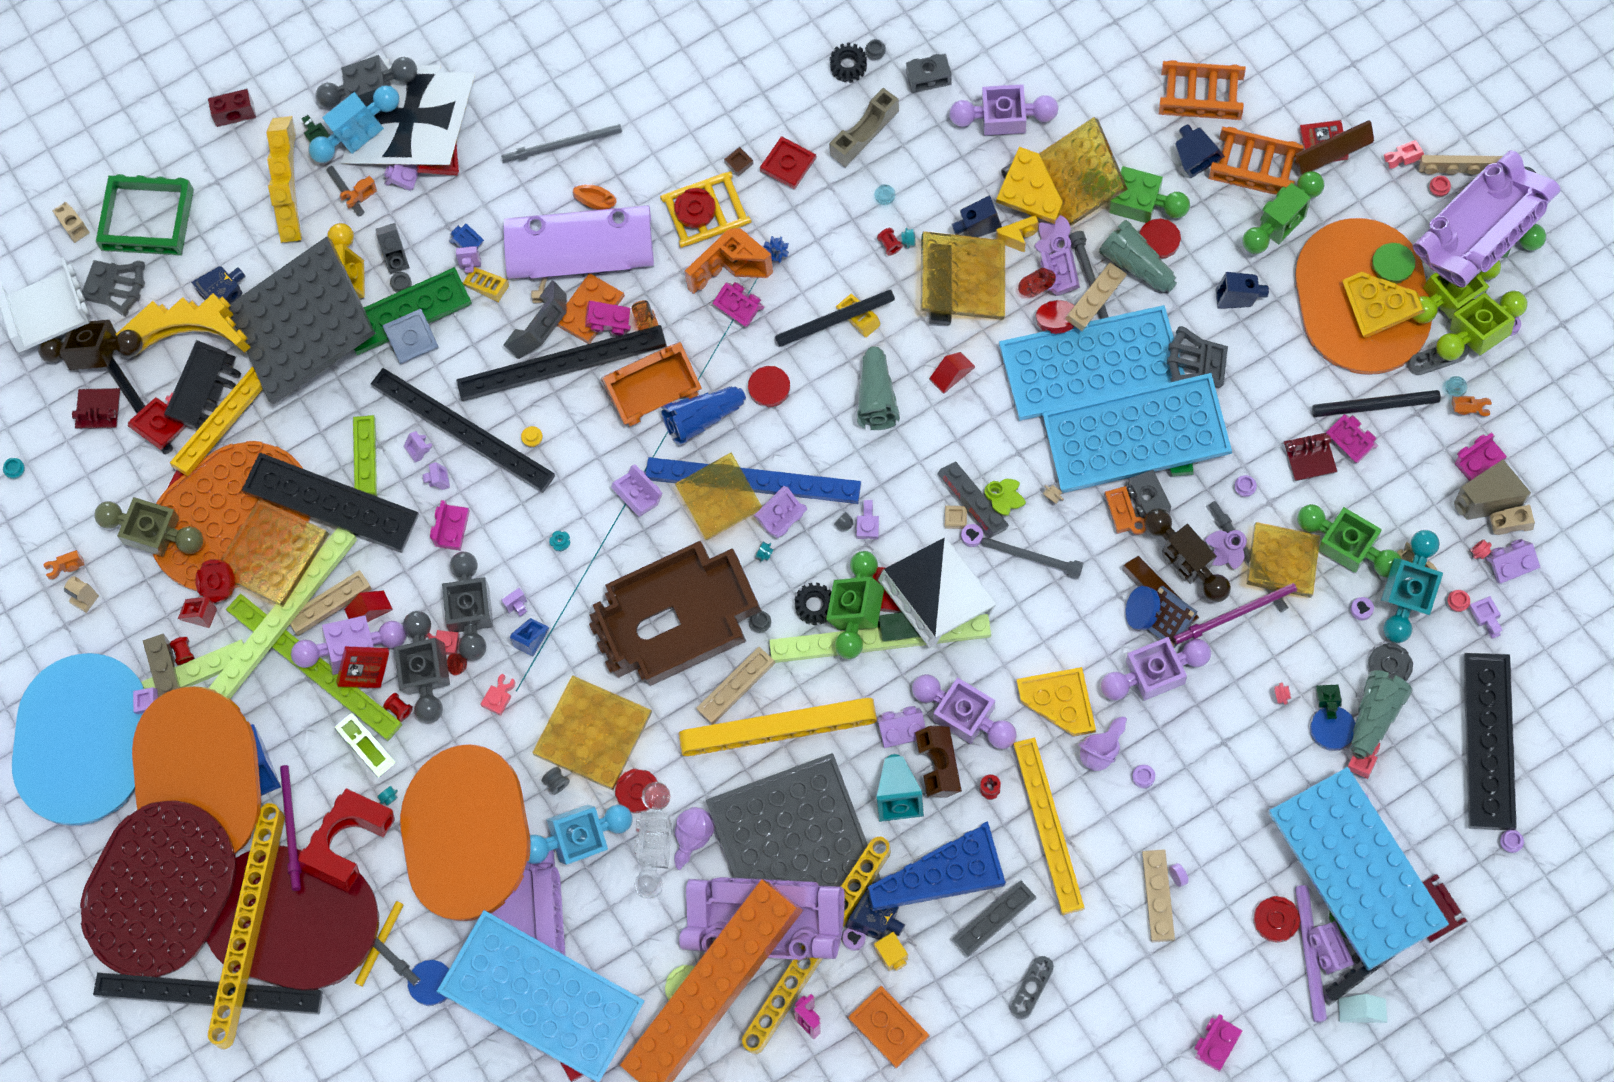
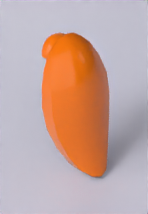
[573,185,617,210]

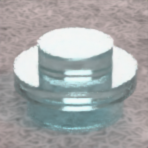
[875,184,896,205]
[1445,376,1468,397]

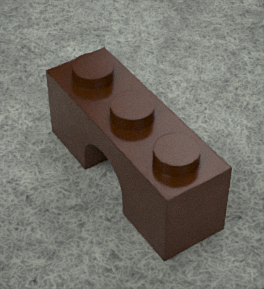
[915,726,962,798]

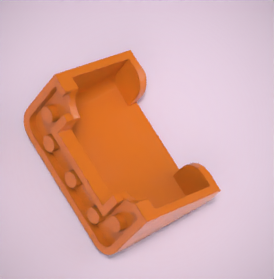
[601,342,702,427]

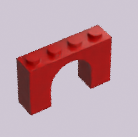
[298,788,395,892]

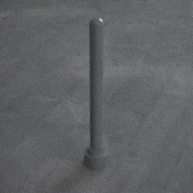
[1069,231,1109,319]
[981,537,1083,579]

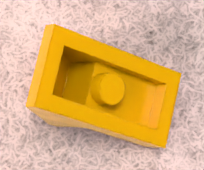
[996,215,1039,252]

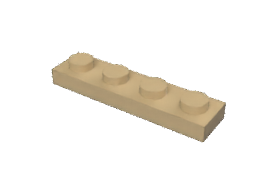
[1419,155,1503,175]
[1065,262,1127,331]
[290,570,372,636]
[696,647,775,725]
[1142,849,1175,943]

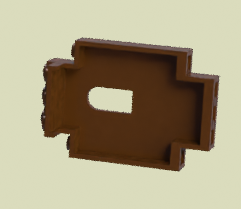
[589,540,762,686]

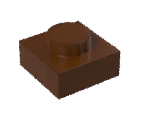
[724,147,754,176]

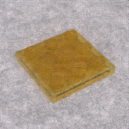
[675,452,762,540]
[1246,522,1320,598]

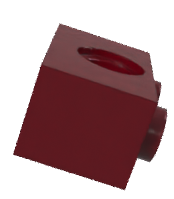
[208,89,256,127]

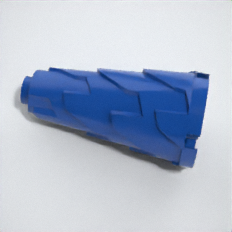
[661,386,746,445]

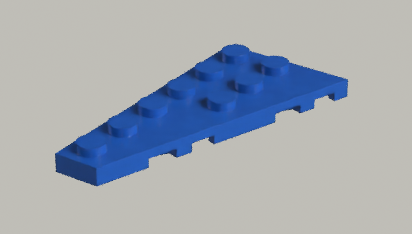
[867,821,1006,911]

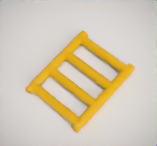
[660,171,752,248]

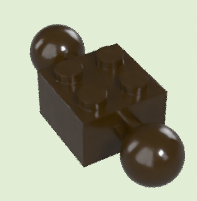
[38,319,143,370]
[1144,508,1231,602]

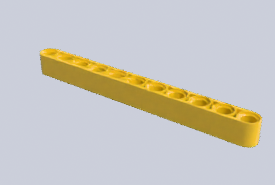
[208,803,285,1049]
[742,837,891,1054]

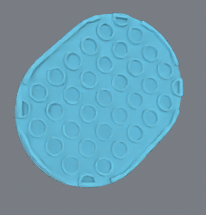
[12,653,144,826]

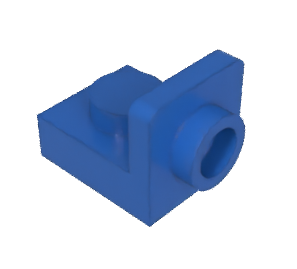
[449,223,484,248]

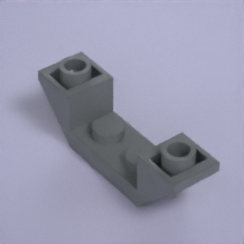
[503,280,567,359]

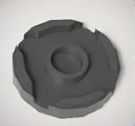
[1367,643,1413,682]

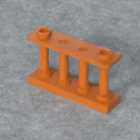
[1158,60,1246,120]
[1209,126,1304,195]

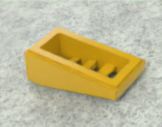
[463,267,509,303]
[836,293,881,337]

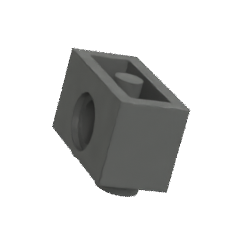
[906,54,952,93]
[1127,470,1171,519]

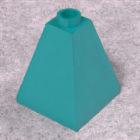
[876,754,924,822]

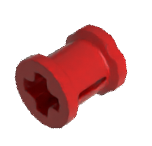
[877,227,903,256]
[169,637,195,665]
[383,693,413,722]
[980,774,1001,800]

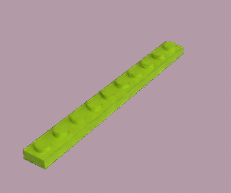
[226,593,402,741]

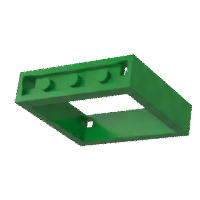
[96,174,194,256]

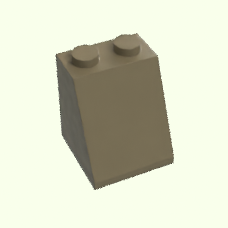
[1454,459,1531,520]

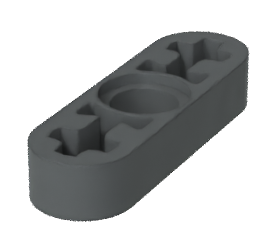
[1408,344,1469,375]
[1011,956,1054,1019]

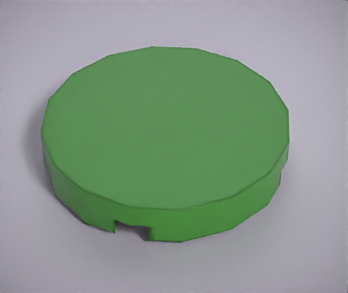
[1372,243,1415,284]

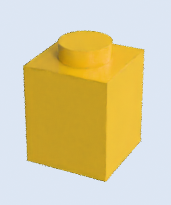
[874,932,908,972]

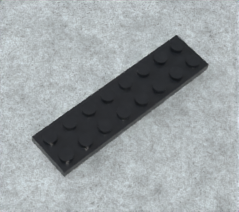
[242,452,419,553]
[1463,653,1517,830]

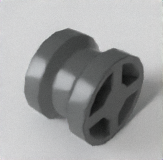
[541,767,570,795]

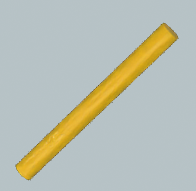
[355,901,404,987]

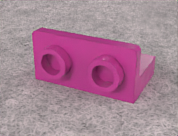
[712,282,765,327]
[585,301,631,336]
[1326,414,1378,463]
[1455,432,1507,481]
[430,500,470,551]
[794,994,821,1040]
[1194,1014,1243,1072]

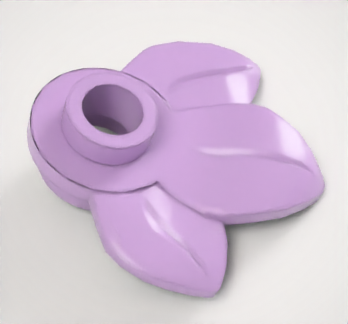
[1035,215,1071,254]
[1205,530,1247,569]

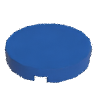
[1125,586,1160,630]
[1310,707,1355,751]
[408,960,449,1006]

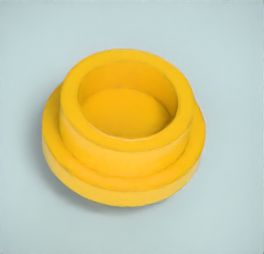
[521,426,543,447]

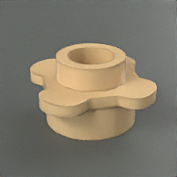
[1043,485,1064,504]

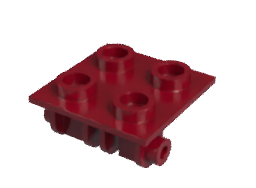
[72,388,120,429]
[1284,433,1338,481]

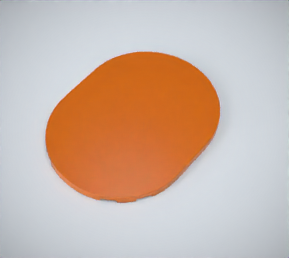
[1295,218,1432,375]
[152,441,310,591]
[132,686,261,854]
[400,745,531,921]

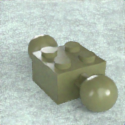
[94,497,203,557]

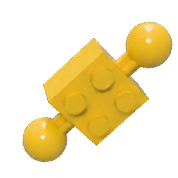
[327,223,365,299]

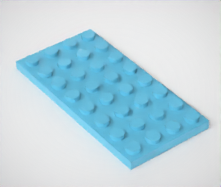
[999,305,1185,421]
[1043,373,1232,493]
[1269,767,1449,971]
[437,910,645,1082]

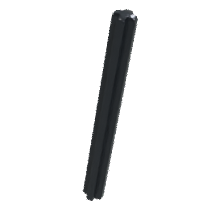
[775,289,895,347]
[106,356,173,454]
[1312,390,1441,417]

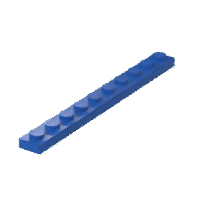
[646,457,861,504]

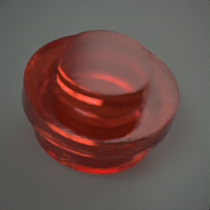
[447,653,467,675]

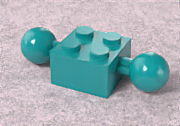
[1381,530,1443,643]

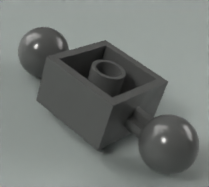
[316,55,417,109]
[442,551,494,661]
[394,611,450,723]

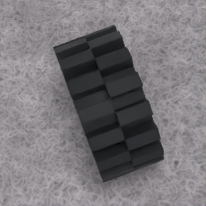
[830,43,867,83]
[795,582,831,625]

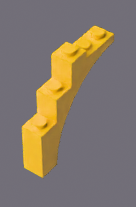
[266,116,302,243]
[116,293,251,356]

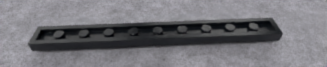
[456,325,667,401]
[371,368,555,493]
[93,973,323,1015]

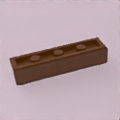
[1294,120,1374,175]
[1122,556,1199,627]

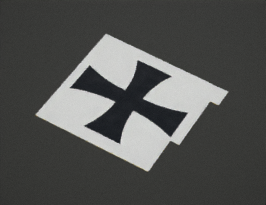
[341,59,475,165]

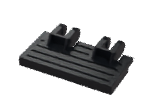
[164,340,241,430]

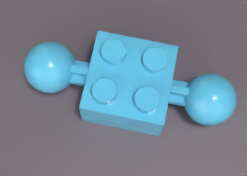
[308,85,399,163]
[527,804,633,865]

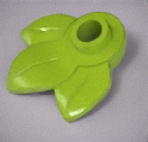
[984,478,1026,516]

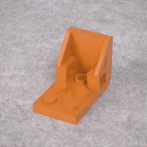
[685,228,773,294]

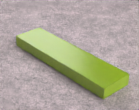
[353,415,377,496]

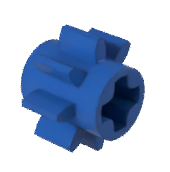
[763,236,789,263]

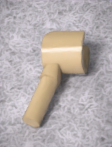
[531,277,548,303]

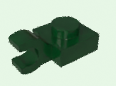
[301,115,330,143]
[1315,684,1342,719]

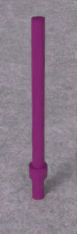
[1173,583,1297,644]
[280,765,302,891]

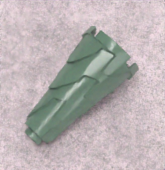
[1098,220,1177,293]
[856,346,900,430]
[1350,670,1412,759]

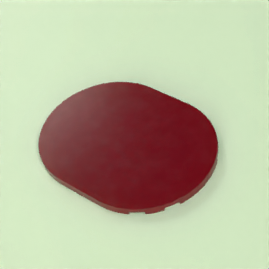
[80,800,236,977]
[207,846,379,990]

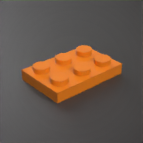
[557,273,624,344]
[848,986,930,1069]

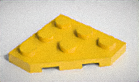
[996,147,1063,224]
[1342,272,1425,338]
[1016,667,1096,736]

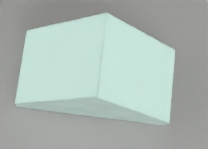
[1338,994,1387,1023]

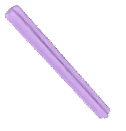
[1296,885,1327,1022]

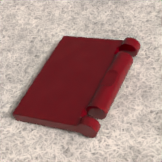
[1422,874,1468,943]

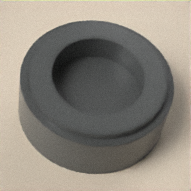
[390,272,412,293]

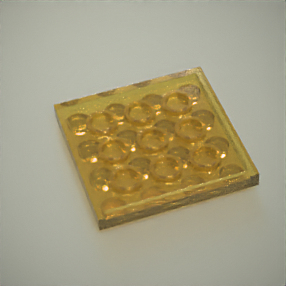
[1039,117,1128,226]
[920,231,1005,320]
[220,499,329,607]
[532,675,652,790]

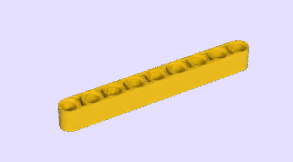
[678,698,877,756]

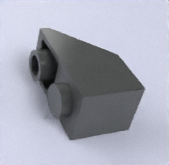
[375,223,410,274]

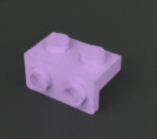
[384,164,418,191]
[1040,247,1080,296]
[611,464,662,517]
[754,486,807,538]
[1485,539,1540,584]
[877,706,926,748]
[1308,921,1354,975]

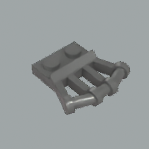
[82,260,145,317]
[1167,326,1228,388]

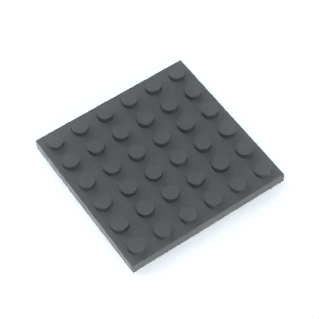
[229,236,376,404]
[706,753,881,891]

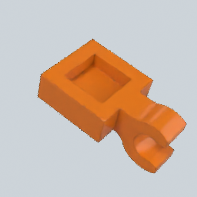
[340,175,377,208]
[1451,396,1492,416]
[43,550,85,579]

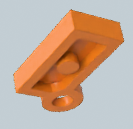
[1104,486,1146,535]

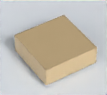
[945,506,967,529]

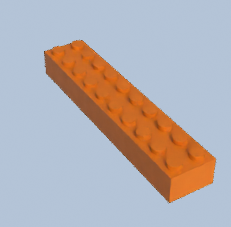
[620,879,804,1082]

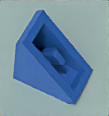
[510,618,549,657]

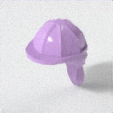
[1079,717,1127,771]
[674,807,715,870]

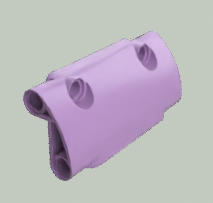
[1413,150,1560,288]
[504,205,654,279]
[491,850,566,956]
[679,877,845,960]

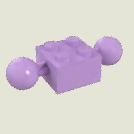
[949,84,1058,135]
[291,616,406,675]
[1101,637,1211,701]
[912,674,1017,749]

